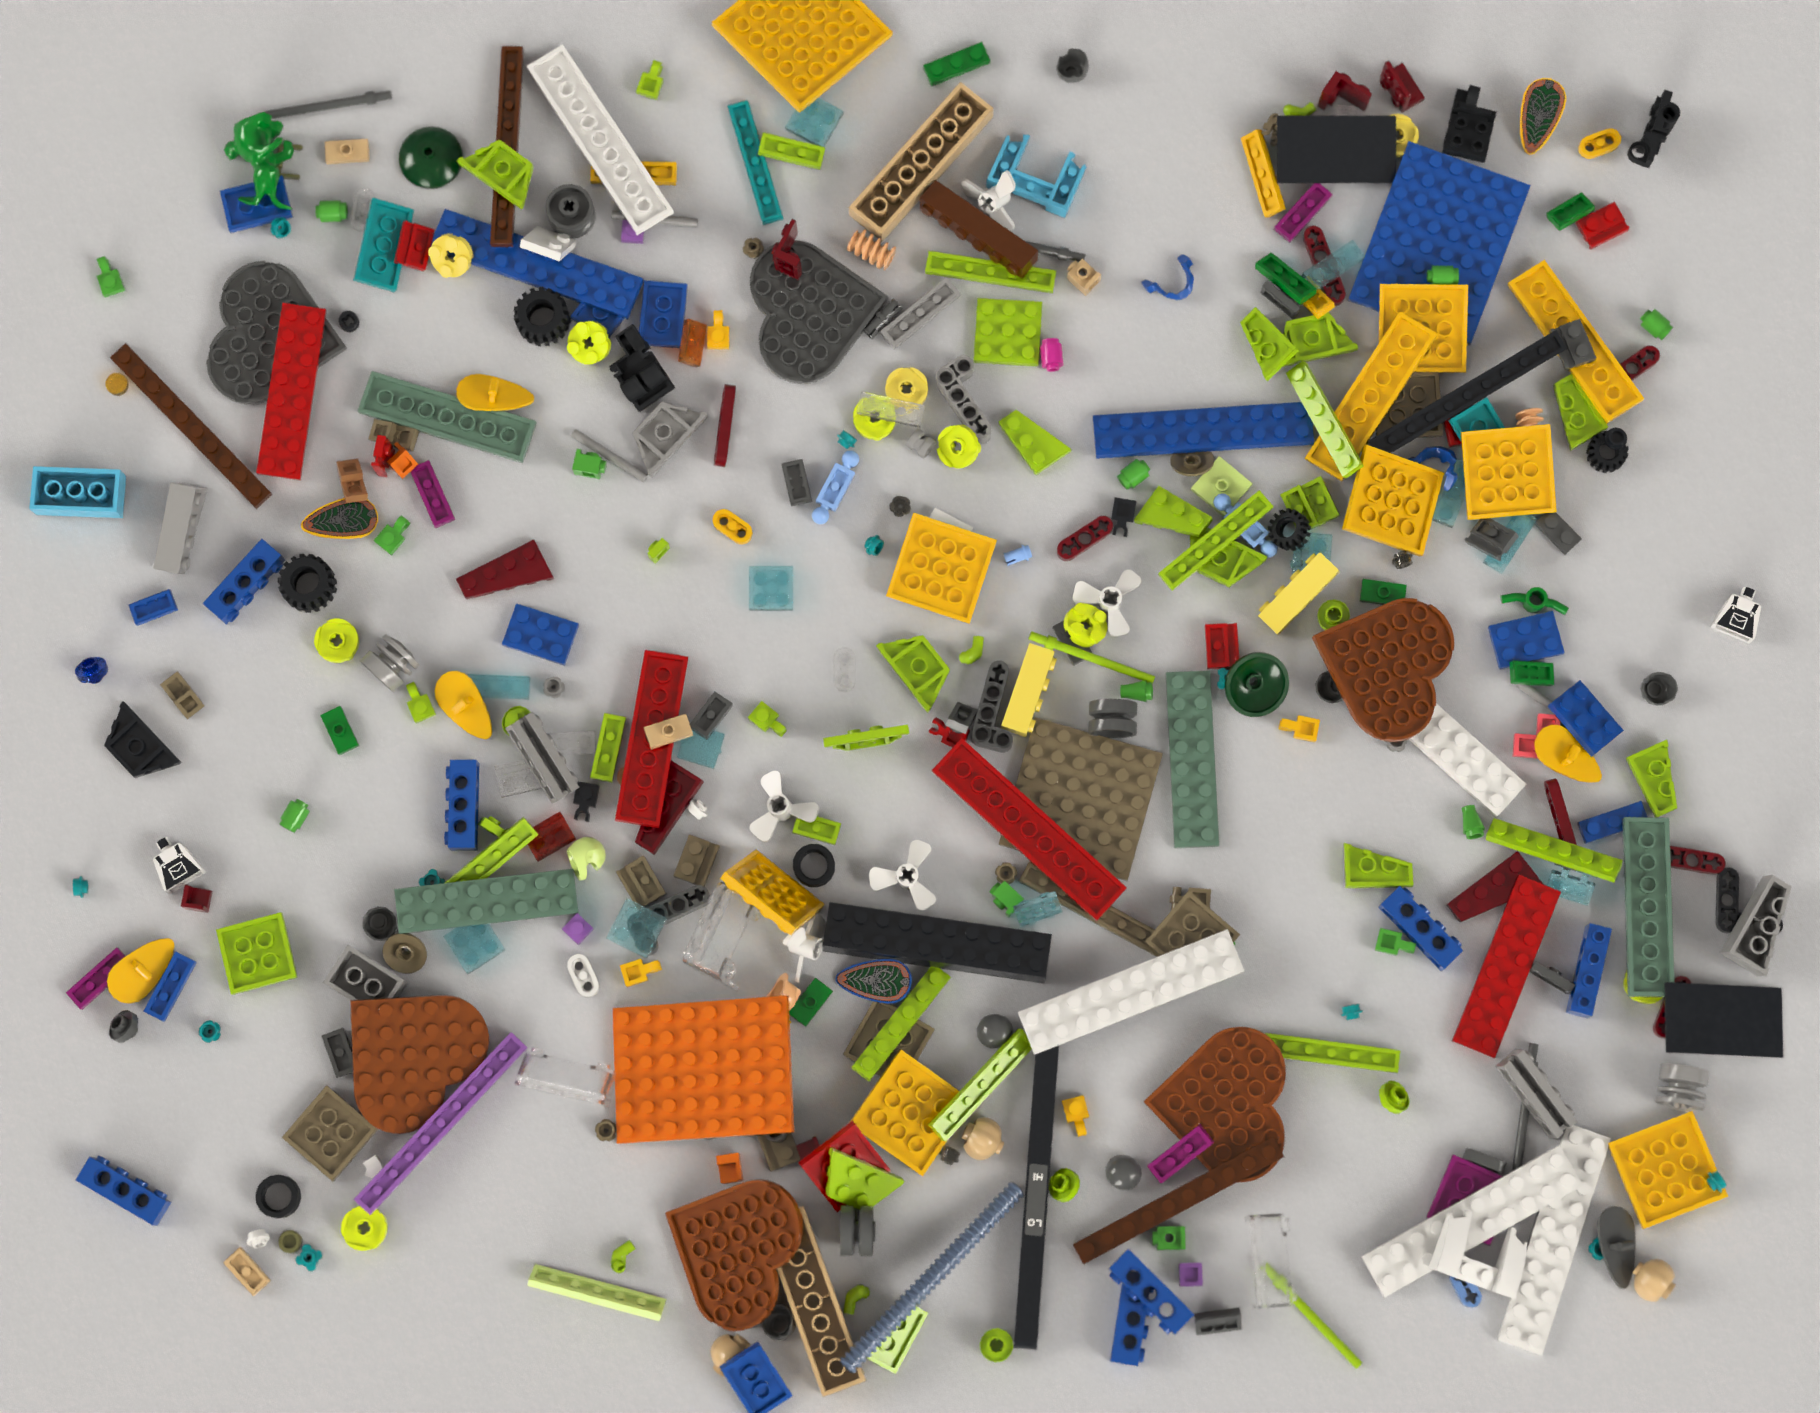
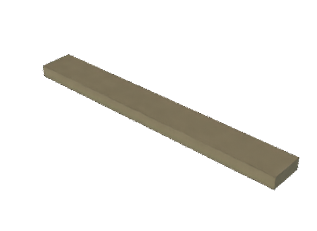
[1018,861,1160,957]

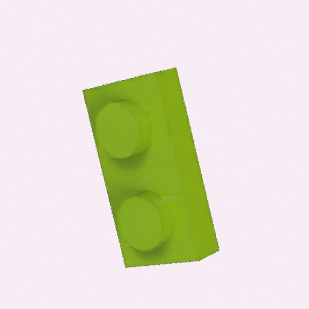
[792,816,841,846]

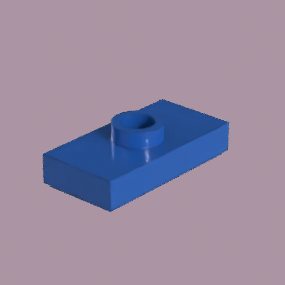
[128,589,178,626]

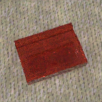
[528,812,576,862]

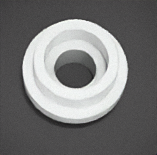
[687,799,708,820]
[247,1229,270,1248]

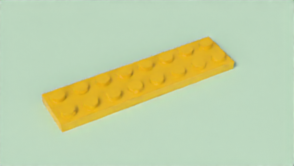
[1508,260,1644,424]
[1305,312,1437,482]

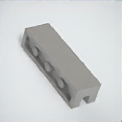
[505,712,579,803]
[1496,1049,1578,1139]

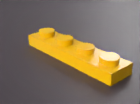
[1241,129,1286,218]
[590,161,677,185]

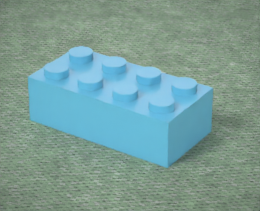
[29,466,126,518]

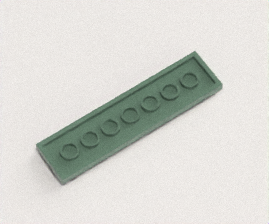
[358,371,537,463]
[1166,671,1219,848]
[1623,817,1674,997]
[394,869,578,934]

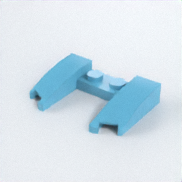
[986,135,1086,218]

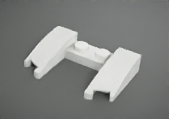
[1429,1210,1528,1299]

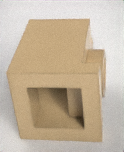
[1067,259,1101,296]

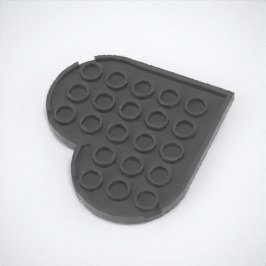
[750,240,888,384]
[207,261,347,404]

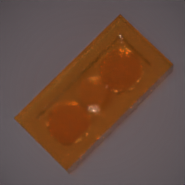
[678,319,707,367]

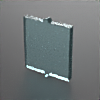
[677,723,725,769]

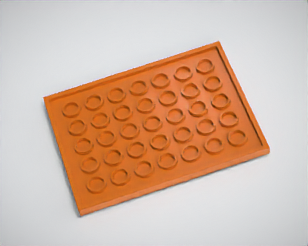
[613,995,794,1144]

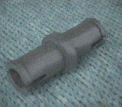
[863,299,902,339]

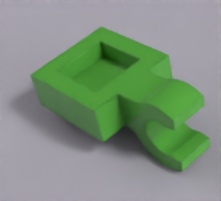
[97,256,126,298]
[374,515,410,556]
[1375,928,1416,956]

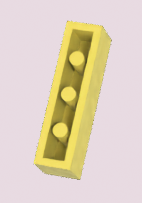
[1258,552,1340,635]
[1001,643,1057,737]

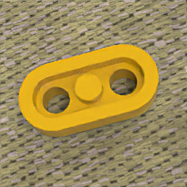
[1578,128,1621,159]
[713,509,753,545]

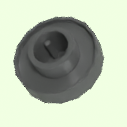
[109,1010,138,1043]

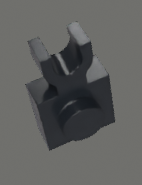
[1111,497,1137,537]
[573,781,600,822]

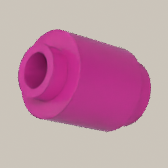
[1040,338,1064,372]

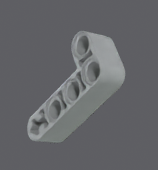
[936,355,991,444]

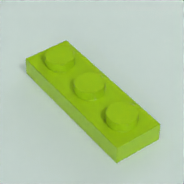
[758,132,826,170]
[590,713,626,783]

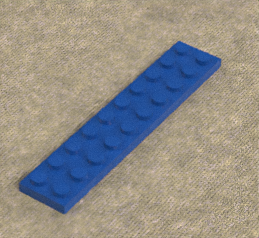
[431,209,644,320]
[1093,402,1314,459]

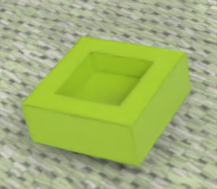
[647,538,670,564]

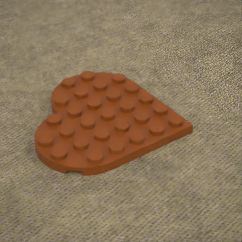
[1312,598,1454,742]
[350,995,489,1134]
[1144,1027,1286,1182]
[665,1179,803,1331]

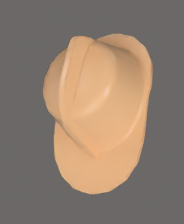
[766,973,801,1010]

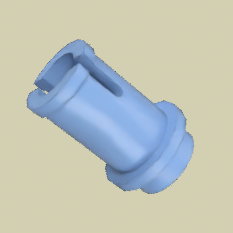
[1003,545,1032,566]

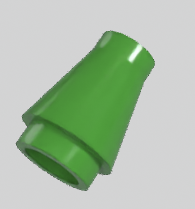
[1120,680,1153,702]
[1462,805,1485,839]

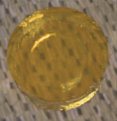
[105,373,129,396]

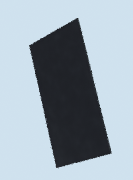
[1277,116,1396,183]
[1664,982,1783,1058]

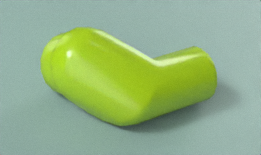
[1283,102,1316,116]
[959,636,984,664]
[611,1240,636,1273]
[843,1284,870,1315]

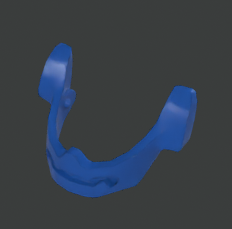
[1141,254,1194,300]
[1408,446,1458,491]

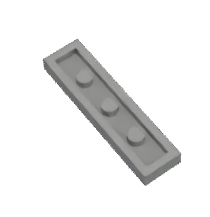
[880,277,960,349]

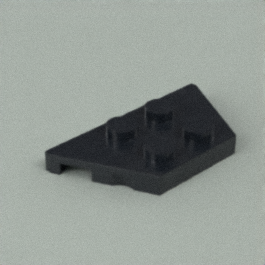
[104,701,182,778]

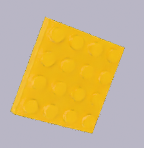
[1378,284,1468,373]
[1461,424,1557,520]
[1342,445,1444,556]
[886,512,997,624]
[720,849,825,935]
[849,1049,959,1176]
[1608,1111,1728,1229]

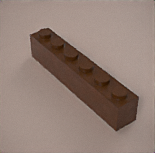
[920,180,1038,278]

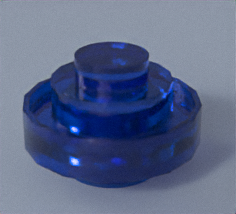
[75,657,109,684]

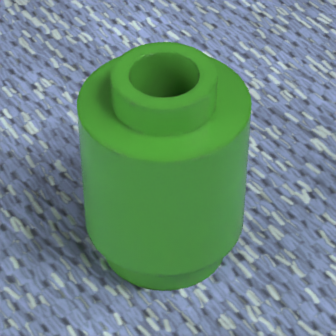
[315,200,348,222]
[1427,265,1459,285]
[1640,309,1673,340]
[1117,459,1150,490]
[279,799,310,833]

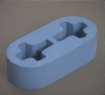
[1449,1276,1482,1308]

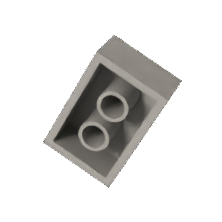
[323,945,408,1000]

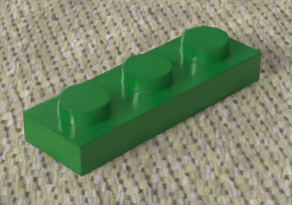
[923,42,990,87]
[1255,252,1317,305]

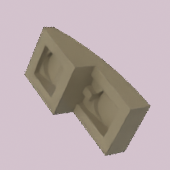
[368,419,419,452]
[160,671,205,719]

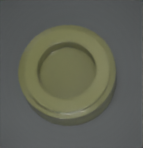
[278,1230,302,1253]

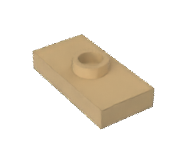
[325,139,369,164]
[644,714,693,749]
[223,1247,271,1296]

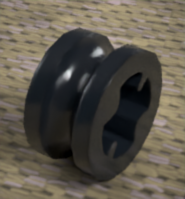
[339,311,359,332]

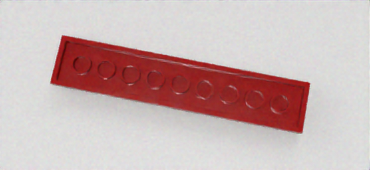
[932,738,1127,922]

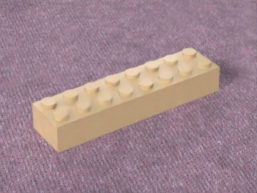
[849,82,993,242]
[777,1206,867,1397]

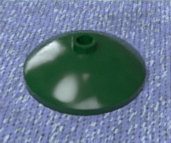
[399,127,463,189]
[1225,652,1289,717]

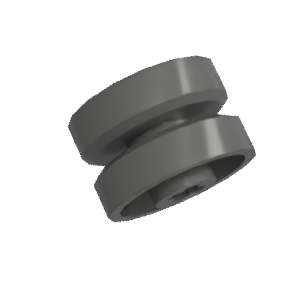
[545,184,596,239]
[1088,699,1137,738]
[840,1206,875,1256]

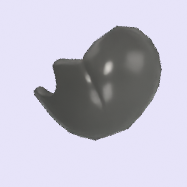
[1056,48,1089,83]
[1315,671,1343,703]
[1640,672,1678,706]
[362,906,397,941]
[977,1014,1013,1048]
[1106,1155,1142,1190]
[762,1304,796,1340]

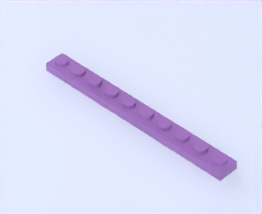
[353,1032,528,1215]

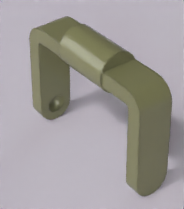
[277,144,303,180]

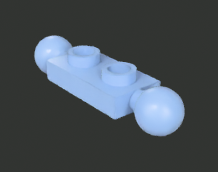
[812,450,859,524]
[1214,494,1278,558]

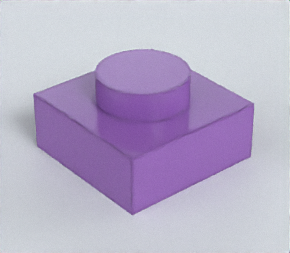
[621,220,644,244]
[562,913,594,945]
[1179,1263,1203,1287]

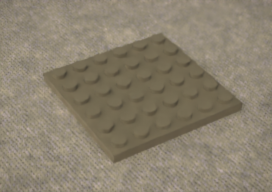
[999,718,1163,881]

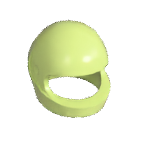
[567,837,606,881]

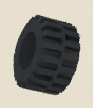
[513,287,570,346]
[278,554,337,613]

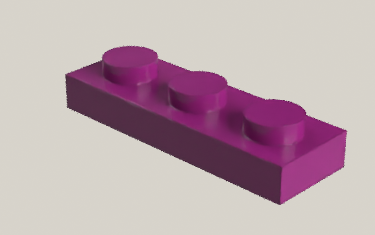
[1274,183,1333,243]
[410,460,456,528]
[66,947,125,1010]
[1147,1124,1214,1184]

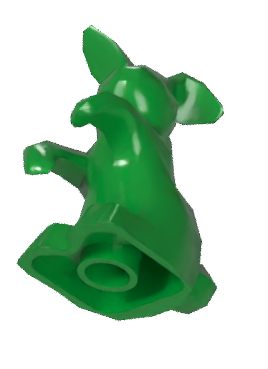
[224,112,294,210]

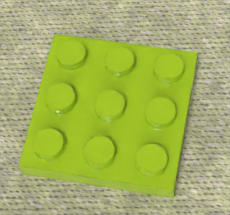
[974,298,1042,367]
[216,912,298,995]

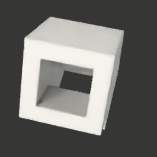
[364,1155,384,1178]

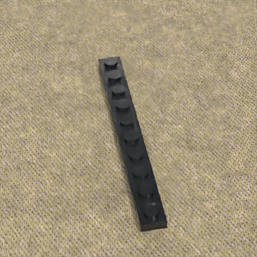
[1367,330,1567,453]

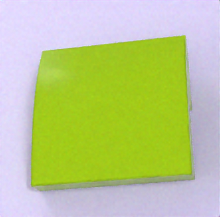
[1280,476,1340,531]

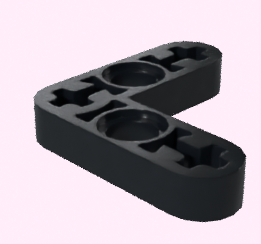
[1715,867,1783,933]

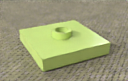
[1191,456,1253,517]

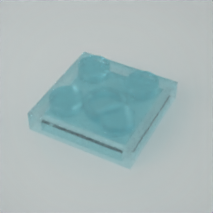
[785,98,844,147]
[749,566,793,611]
[606,898,667,959]
[443,924,506,974]

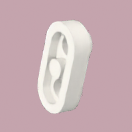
[567,954,599,998]

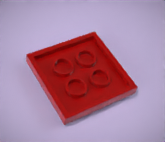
[798,1120,891,1212]

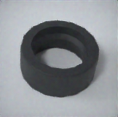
[793,844,835,887]
[255,1175,301,1218]

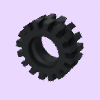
[1586,431,1629,473]
[1268,508,1311,551]

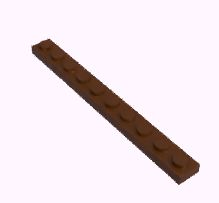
[490,46,524,247]
[110,343,273,509]
[1073,1137,1284,1265]

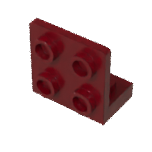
[1379,61,1425,113]
[1317,71,1372,112]
[772,219,802,280]

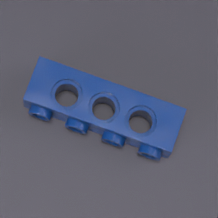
[202,539,285,625]
[444,760,480,851]
[1378,886,1463,972]
[1566,923,1612,1019]
[76,1155,171,1226]
[1108,1249,1195,1335]
[1110,1271,1154,1366]

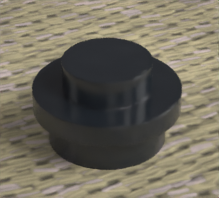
[1605,428,1627,450]

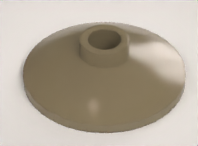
[1170,451,1214,476]
[383,933,427,974]

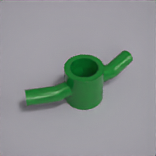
[1500,587,1569,615]

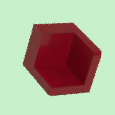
[181,885,213,913]
[795,1136,820,1160]

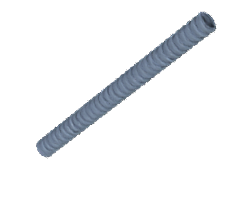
[840,1182,1024,1373]

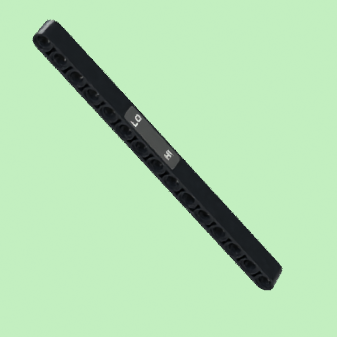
[1014,1046,1059,1350]

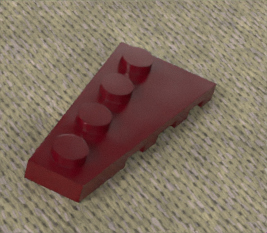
[456,540,554,600]
[635,760,704,855]
[1447,851,1543,922]

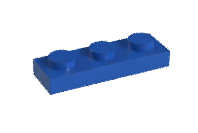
[1577,801,1647,844]
[143,951,197,1022]

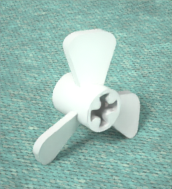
[962,170,1016,231]
[1072,570,1142,637]
[750,771,819,842]
[869,840,936,911]
[783,913,826,983]

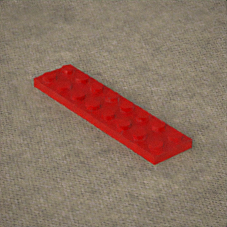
[256,303,327,481]
[615,650,688,828]
[1452,875,1561,1058]

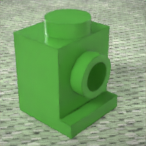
[572,449,607,479]
[989,881,1024,918]
[1152,1226,1186,1250]

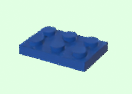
[220,175,293,233]
[639,281,688,348]
[502,603,579,666]
[1488,611,1565,669]
[1548,680,1624,757]
[719,1341,793,1413]

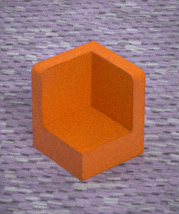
[387,441,418,479]
[716,1153,743,1184]

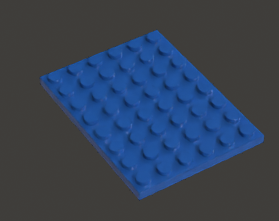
[1348,141,1531,345]

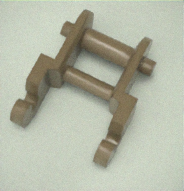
[1262,113,1279,147]

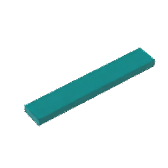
[727,100,783,225]

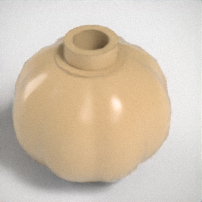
[961,1117,1004,1160]
[1632,1259,1676,1301]
[711,1334,751,1376]

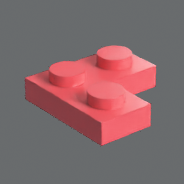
[1512,713,1561,759]

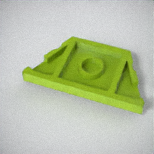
[457,140,534,210]
[1283,312,1358,367]
[1190,528,1267,588]
[876,635,950,713]
[823,724,909,751]
[826,1147,905,1210]

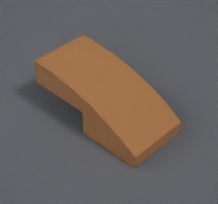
[337,459,368,503]

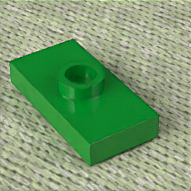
[1546,192,1595,231]
[1359,579,1407,605]
[1509,660,1554,686]
[320,706,359,755]
[789,978,833,1027]

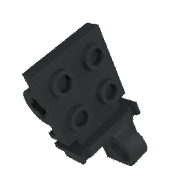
[1442,85,1497,163]
[1627,90,1680,168]
[609,324,675,412]

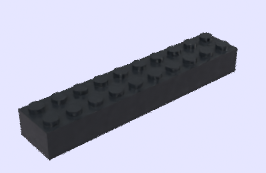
[823,902,1052,984]

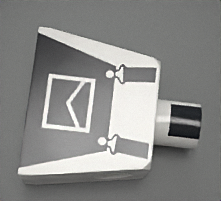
[1710,587,1761,644]
[153,837,206,894]

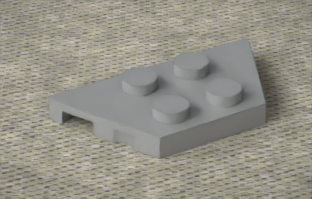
[633,402,708,478]

